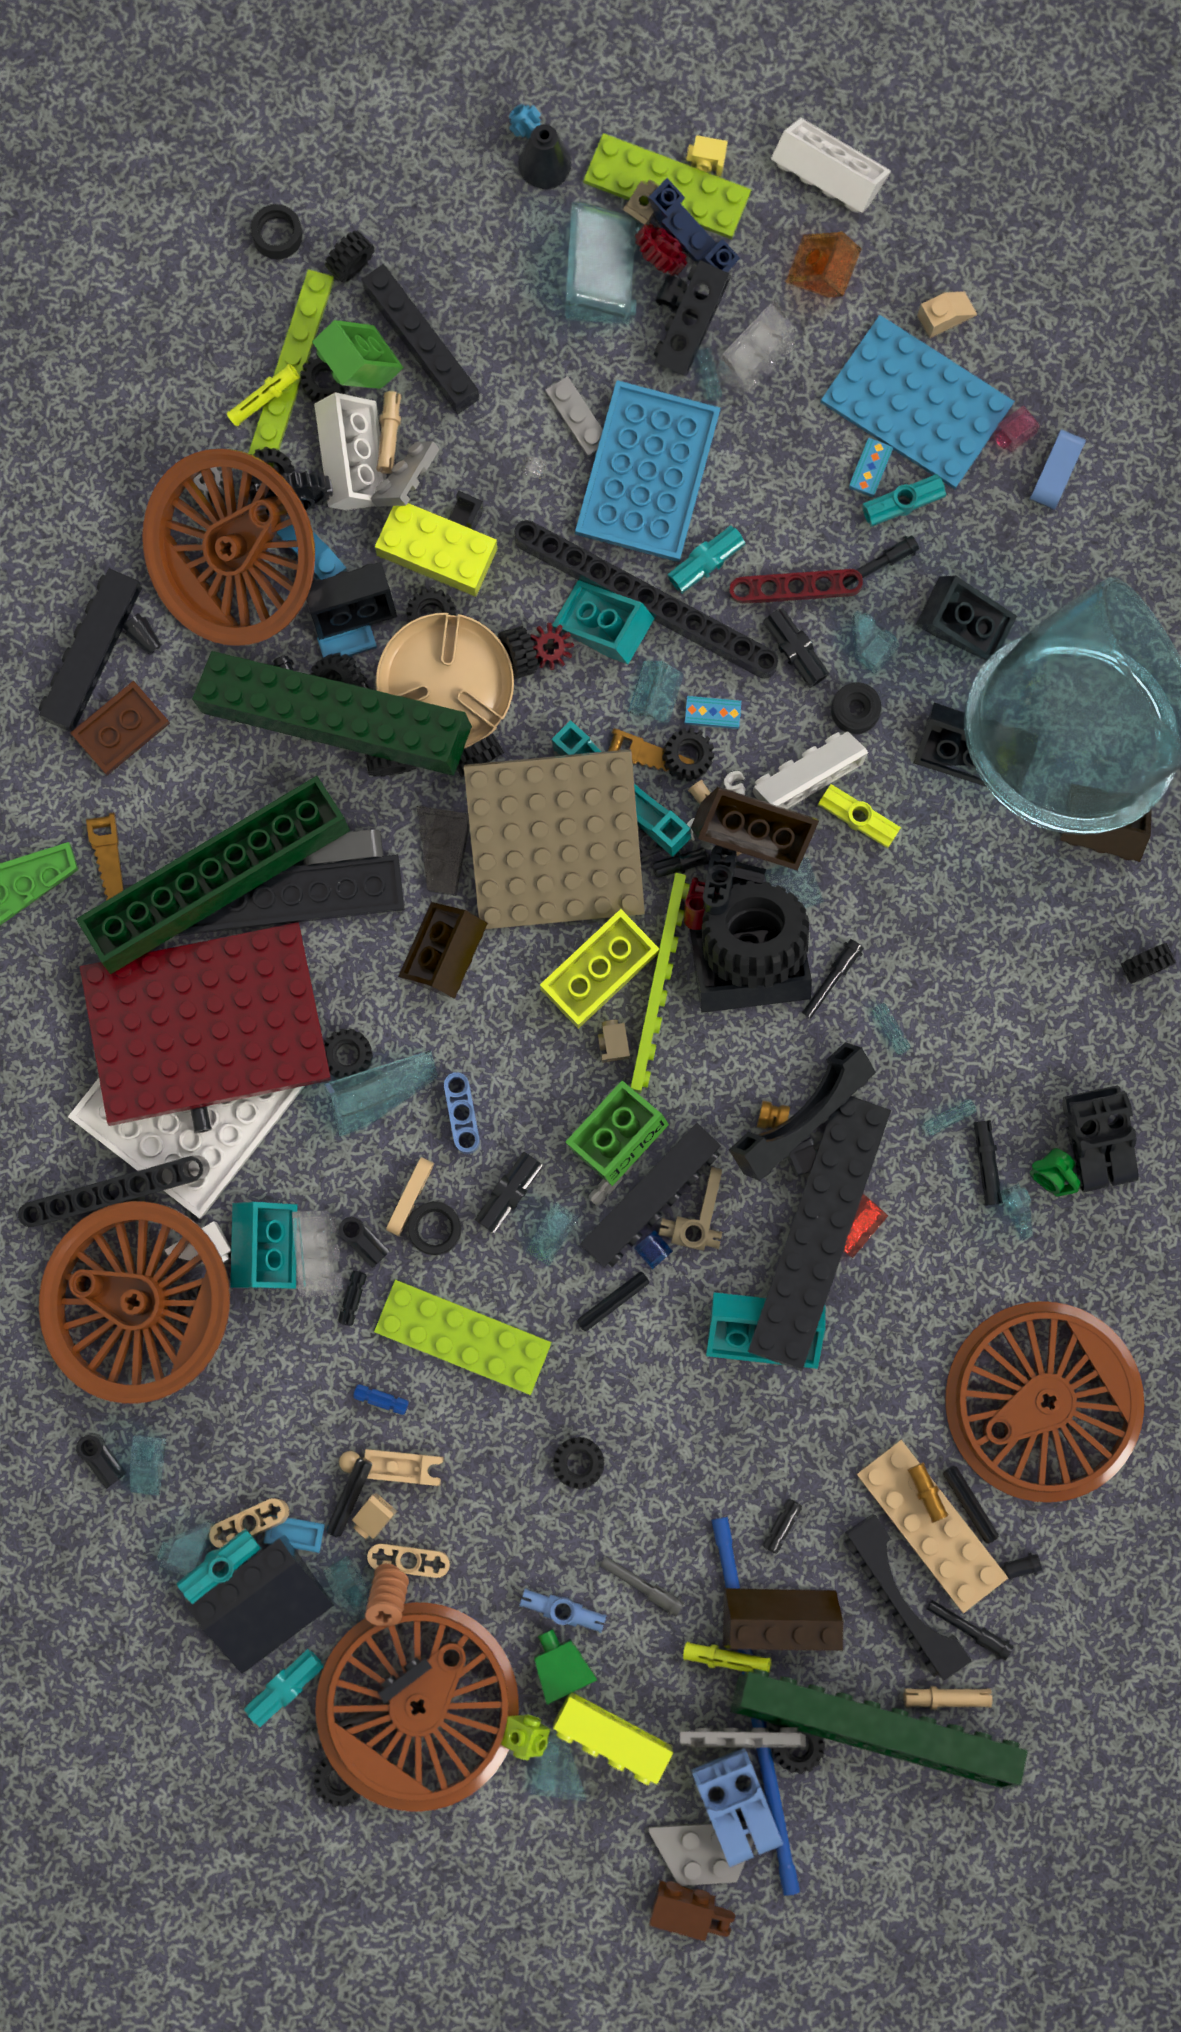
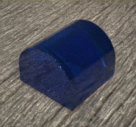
[634,1230,673,1270]

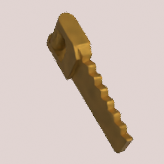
[608,729,694,772]
[86,812,124,900]

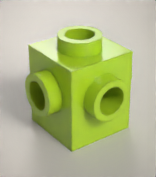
[501,1715,550,1760]

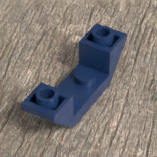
[648,178,740,272]

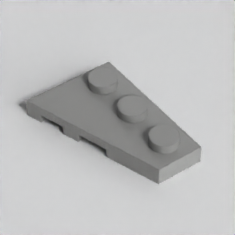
[370,441,439,507]

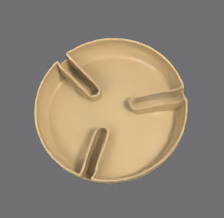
[376,613,514,749]

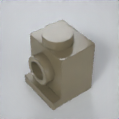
[623,179,659,224]
[598,1020,630,1063]

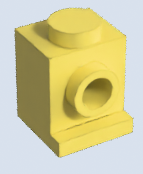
[686,135,728,176]

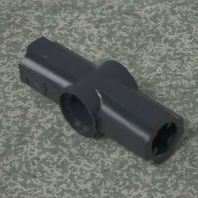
[763,608,829,688]
[475,1152,543,1234]

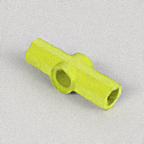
[818,784,901,849]

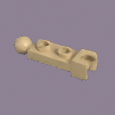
[339,1449,444,1486]

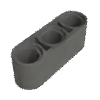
[303,830,383,866]

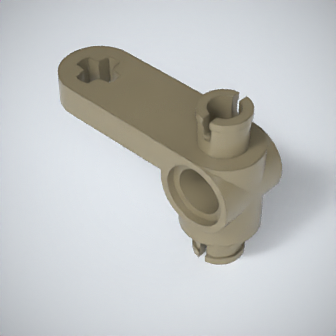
[658,1167,722,1251]

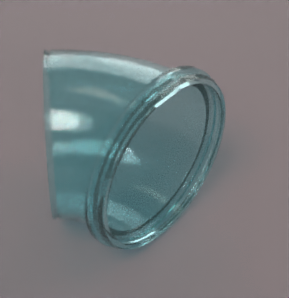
[964,577,1181,835]

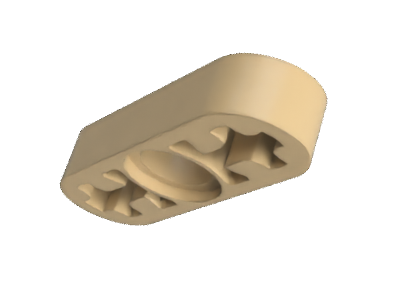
[386,1157,434,1236]
[209,1499,289,1548]
[367,1543,450,1578]

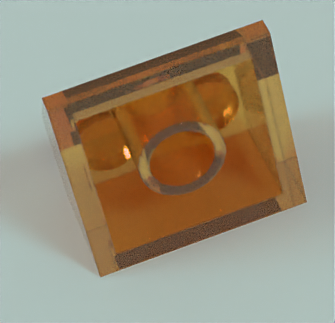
[786,231,862,297]

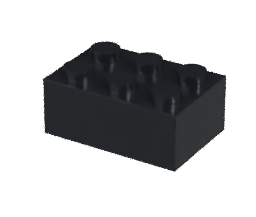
[306,562,397,640]

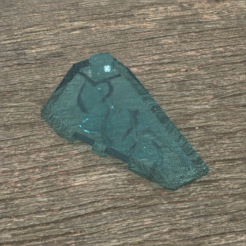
[324,1051,438,1136]

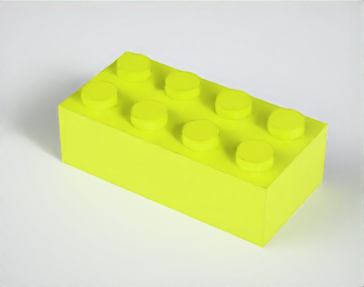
[375,503,498,597]
[540,909,659,1029]
[554,1692,673,1785]

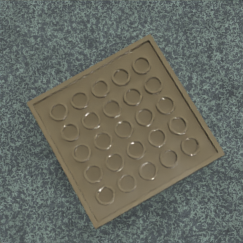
[464,749,645,929]

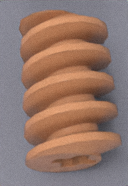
[365,1563,409,1626]

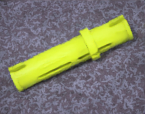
[227,364,300,426]
[683,1642,771,1673]

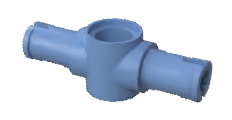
[520,1588,607,1633]

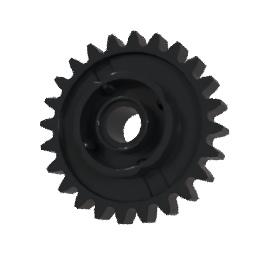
[247,471,333,516]

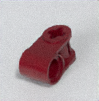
[684,877,719,930]

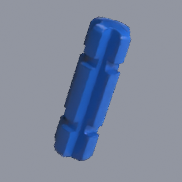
[353,1384,409,1415]

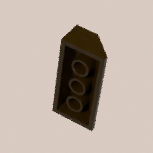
[690,787,819,871]
[723,1588,843,1651]

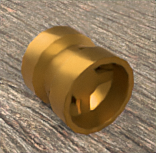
[757,1101,790,1129]

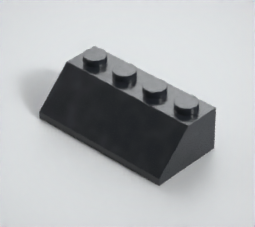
[913,703,1038,797]

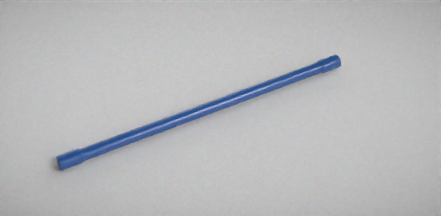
[711,1517,800,1895]

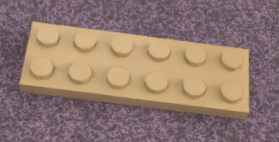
[856,1440,1008,1613]

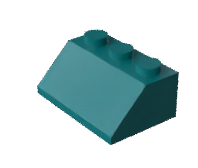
[230,1202,298,1289]

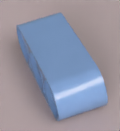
[1030,429,1086,510]
[444,1072,480,1154]

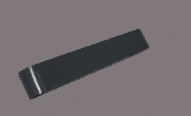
[18,1155,210,1227]

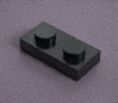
[378,1657,432,1703]

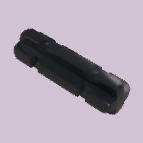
[338,1270,367,1326]
[763,1499,802,1554]

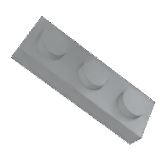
[545,376,603,457]

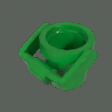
[1030,1148,1080,1197]

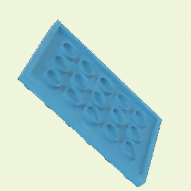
[820,315,1015,489]
[575,380,721,562]

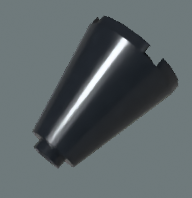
[518,124,571,190]

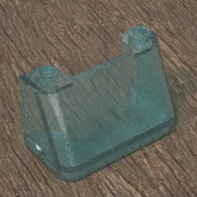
[566,202,641,324]

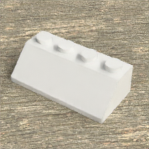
[771,118,891,213]
[314,393,387,510]
[752,732,868,809]

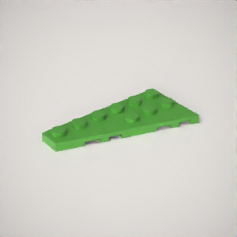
[0,842,79,925]

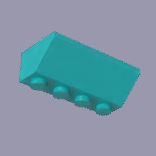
[706,1292,826,1369]

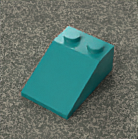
[552,580,655,664]

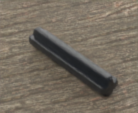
[577,1272,649,1331]
[326,1457,372,1537]
[943,1466,999,1544]

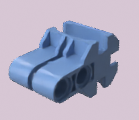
[691,1748,783,1867]

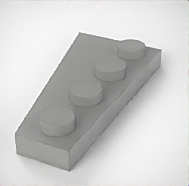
[680,1728,806,1748]

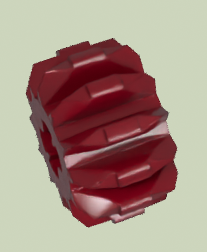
[530,623,574,670]

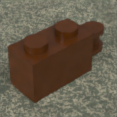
[649,1881,735,1941]

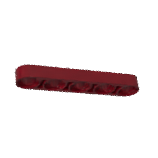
[729,569,863,604]

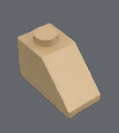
[917,292,977,338]
[352,1493,398,1539]

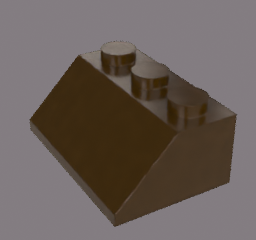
[1060,785,1152,862]
[398,902,488,999]

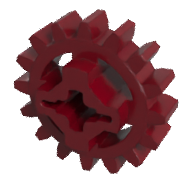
[635,224,688,276]

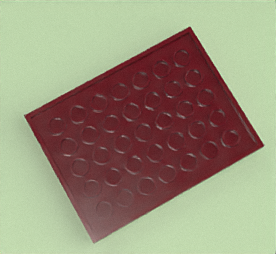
[80,922,331,1126]

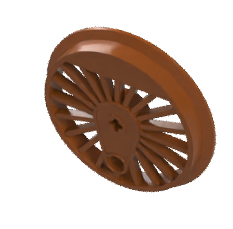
[143,448,315,646]
[39,1201,230,1404]
[945,1301,1144,1502]
[315,1602,519,1812]

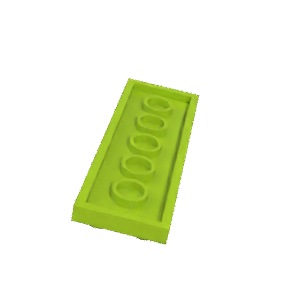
[584,133,752,240]
[374,1280,552,1395]

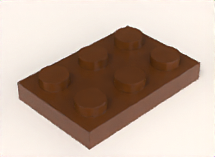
[71,680,170,776]

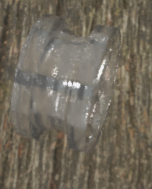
[520,456,547,479]

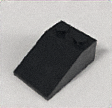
[916,576,1017,664]

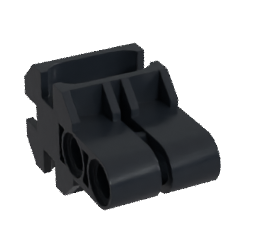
[1062,1085,1139,1193]

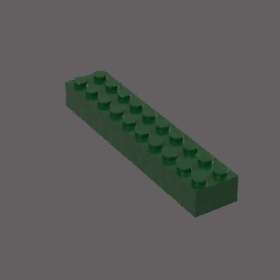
[192,651,472,776]
[76,776,350,974]
[730,1669,1028,1789]

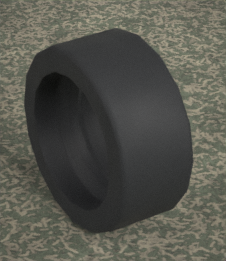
[251,204,303,260]
[407,1201,462,1256]

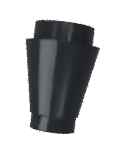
[122,613,162,655]

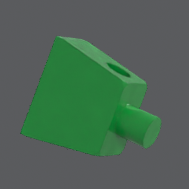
[534,1629,597,1704]

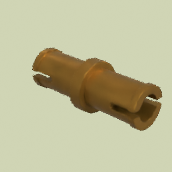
[908,1462,948,1523]

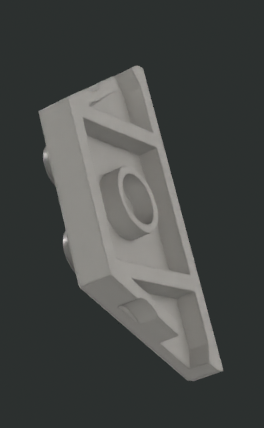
[649,1821,754,1886]

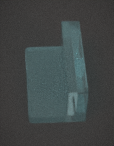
[628,661,684,724]

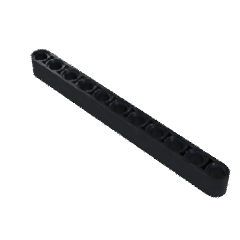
[514,520,779,678]

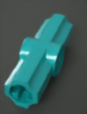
[862,474,946,527]
[667,525,745,594]
[176,1528,261,1604]
[244,1648,324,1727]

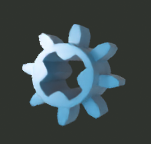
[509,104,541,138]

